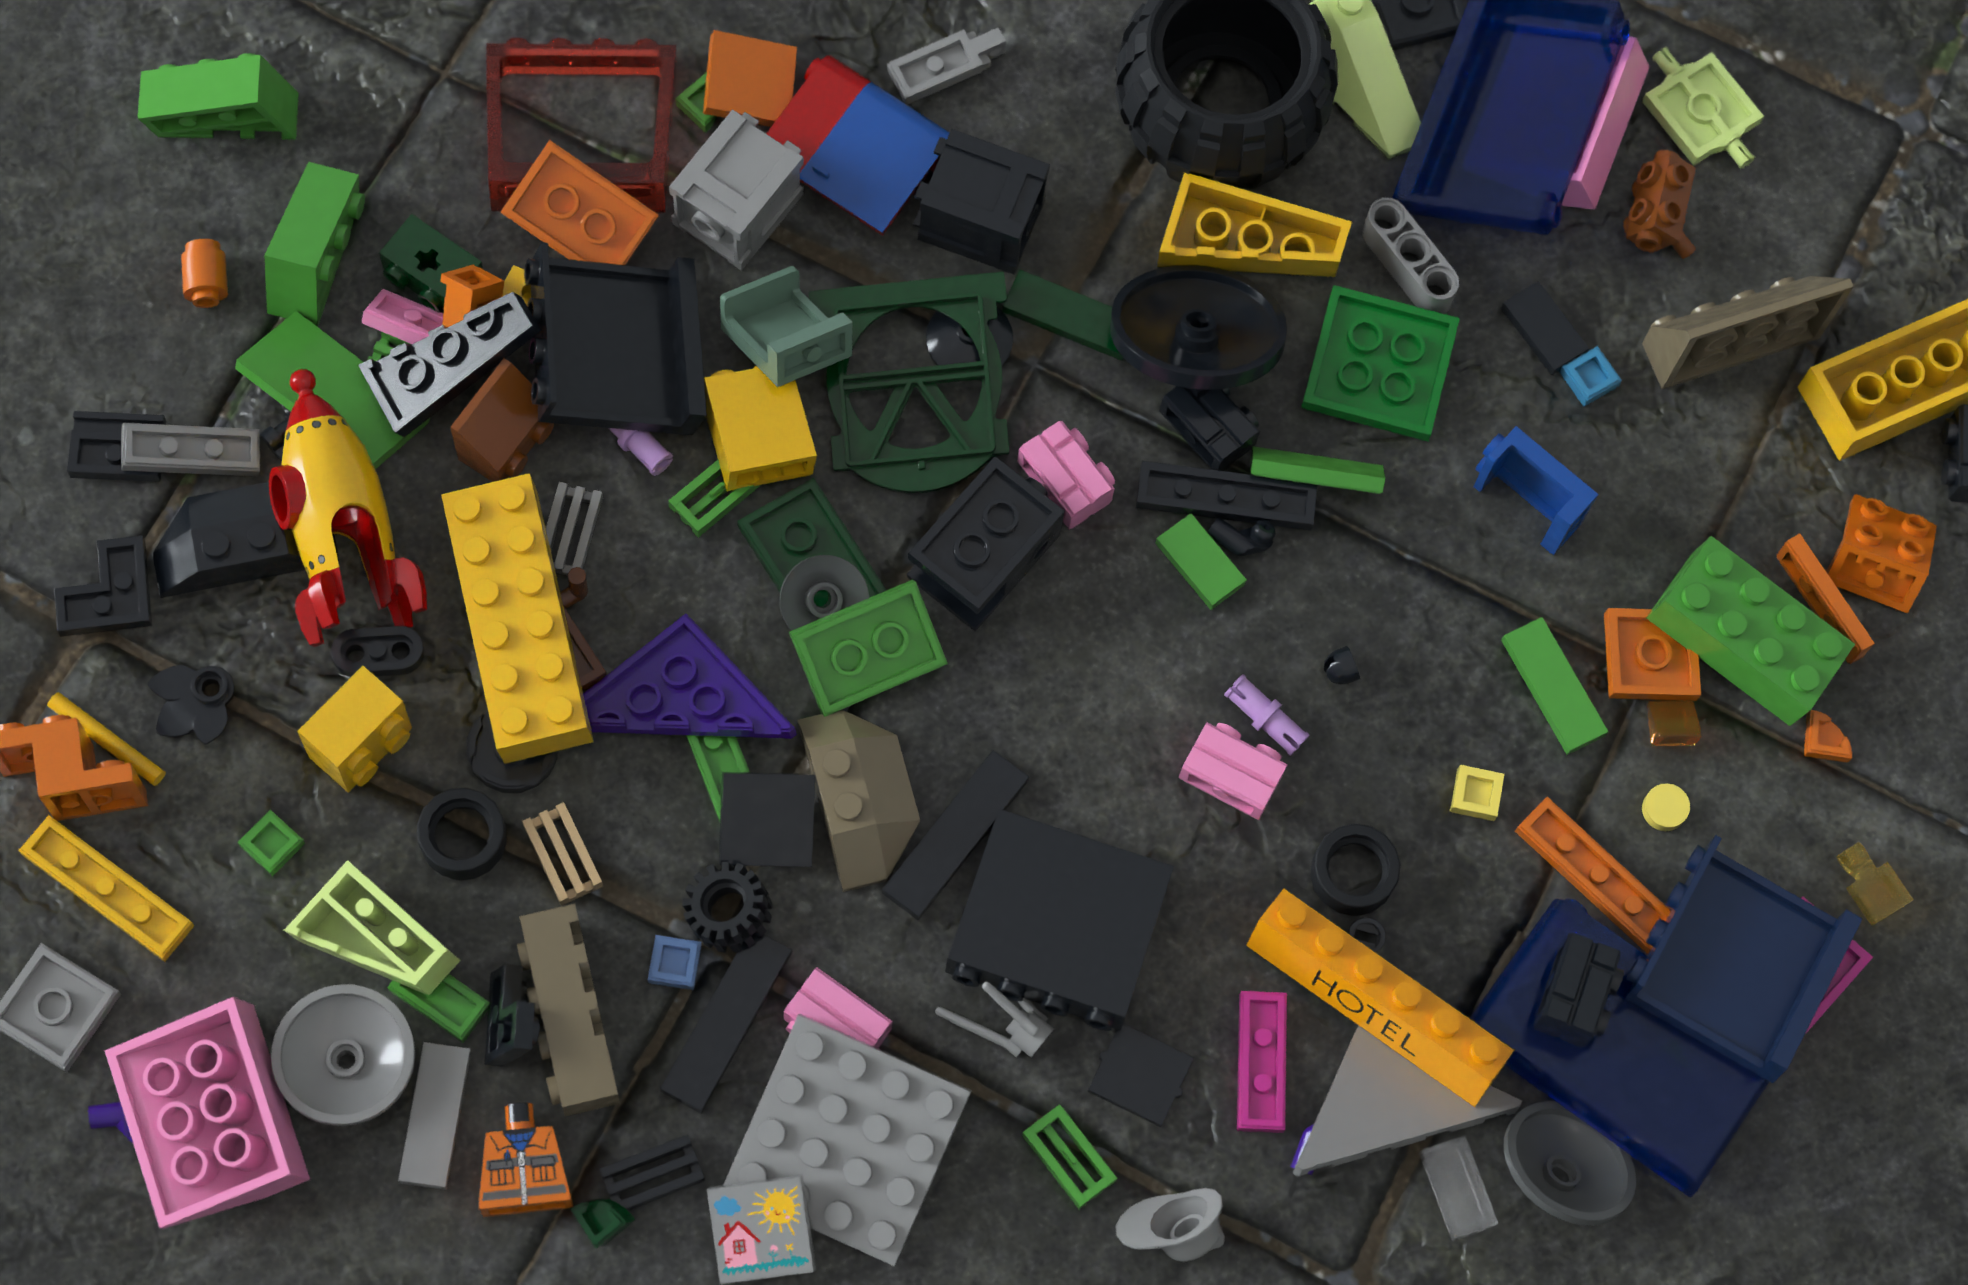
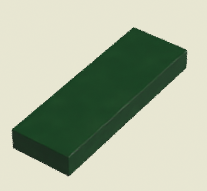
[1002,270,1124,361]

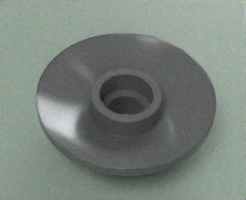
[779,555,869,631]

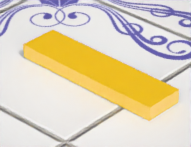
[18,815,195,962]

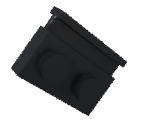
[67,411,167,482]

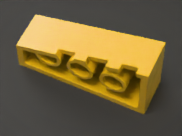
[1157,172,1352,277]

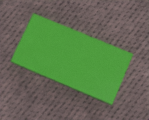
[235,311,430,470]

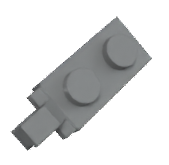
[887,27,1006,105]

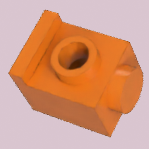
[440,265,504,327]

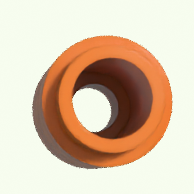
[181,239,228,308]

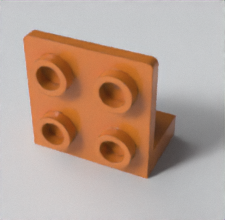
[1826,494,1937,614]

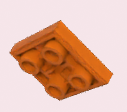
[703,30,797,127]

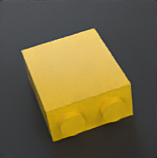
[704,366,817,491]

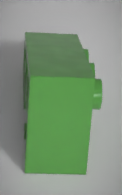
[138,53,299,140]
[264,162,365,327]

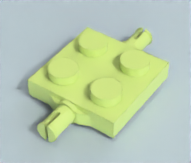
[1642,47,1764,169]

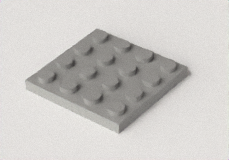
[724,1014,972,1266]

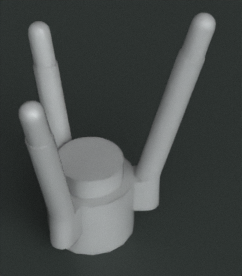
[935,982,1054,1057]

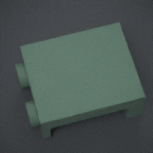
[720,266,852,387]

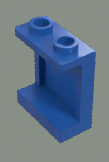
[1473,426,1599,555]

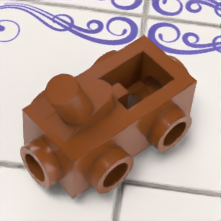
[1624,150,1696,259]

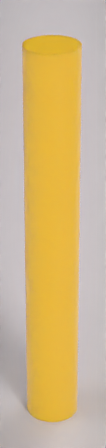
[47,692,166,786]

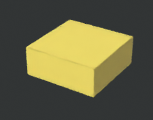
[1450,765,1504,821]

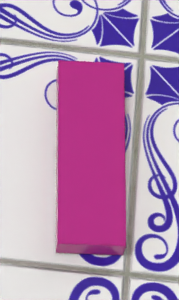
[1237,991,1287,1133]

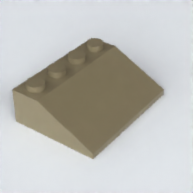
[1642,276,1854,389]

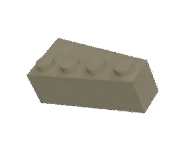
[517,904,620,1116]

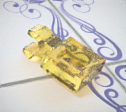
[1836,842,1913,926]

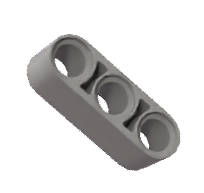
[1362,198,1459,314]

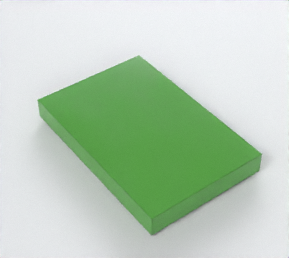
[789,580,948,717]

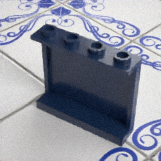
[1625,835,1863,1083]

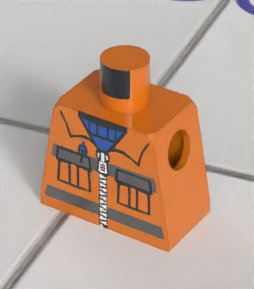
[479,1102,573,1217]

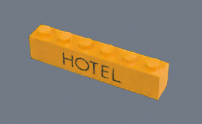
[1246,889,1514,1107]

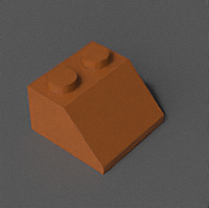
[450,358,554,482]

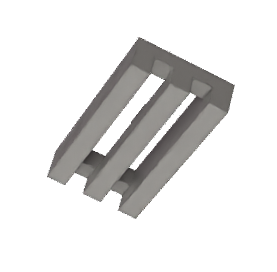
[546,482,603,576]

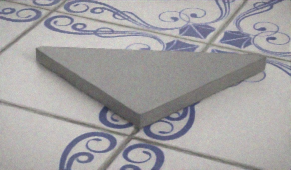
[1292,1025,1522,1177]

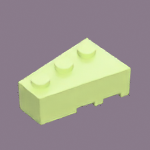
[284,860,461,995]

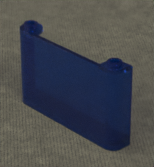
[1392,0,1630,235]
[1469,898,1770,1198]

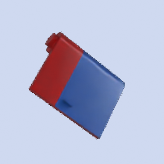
[766,55,950,236]

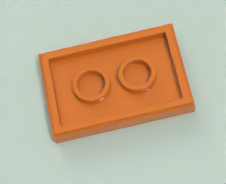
[500,140,660,265]

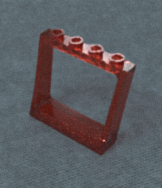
[486,37,677,212]

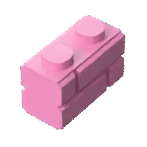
[1017,421,1115,529]
[1179,722,1288,820]
[784,967,892,1048]

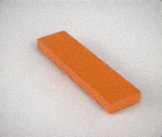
[1515,796,1671,954]

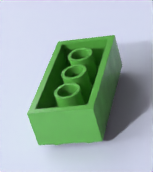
[1646,536,1855,726]

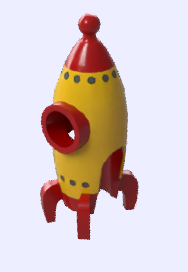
[269,369,427,647]

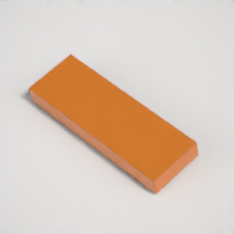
[1776,533,1875,665]

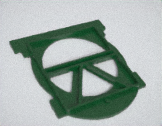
[809,272,1010,493]

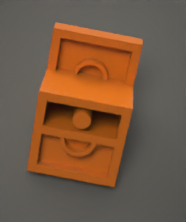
[0,715,148,821]

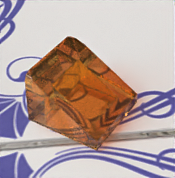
[1647,701,1701,746]

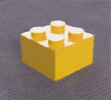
[297,666,412,793]

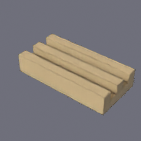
[522,802,603,906]

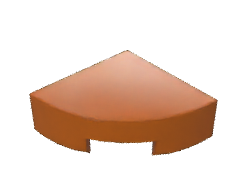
[1804,710,1852,763]

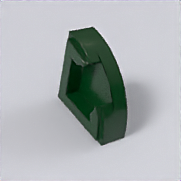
[570,1198,635,1249]

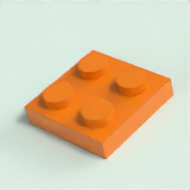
[1604,608,1701,701]

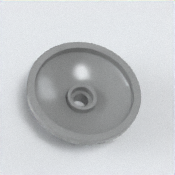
[271,984,415,1126]

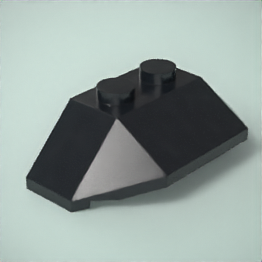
[152,482,340,598]

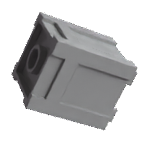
[669,109,803,271]

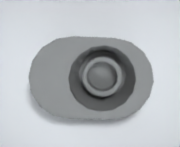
[1116,1188,1224,1262]

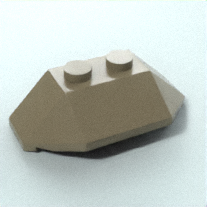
[797,710,920,892]

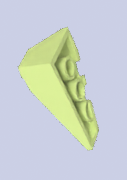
[1308,0,1428,159]

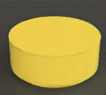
[1642,784,1690,831]

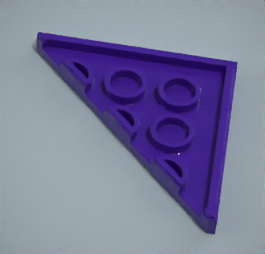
[583,613,797,739]

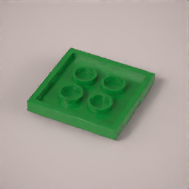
[1301,285,1460,442]

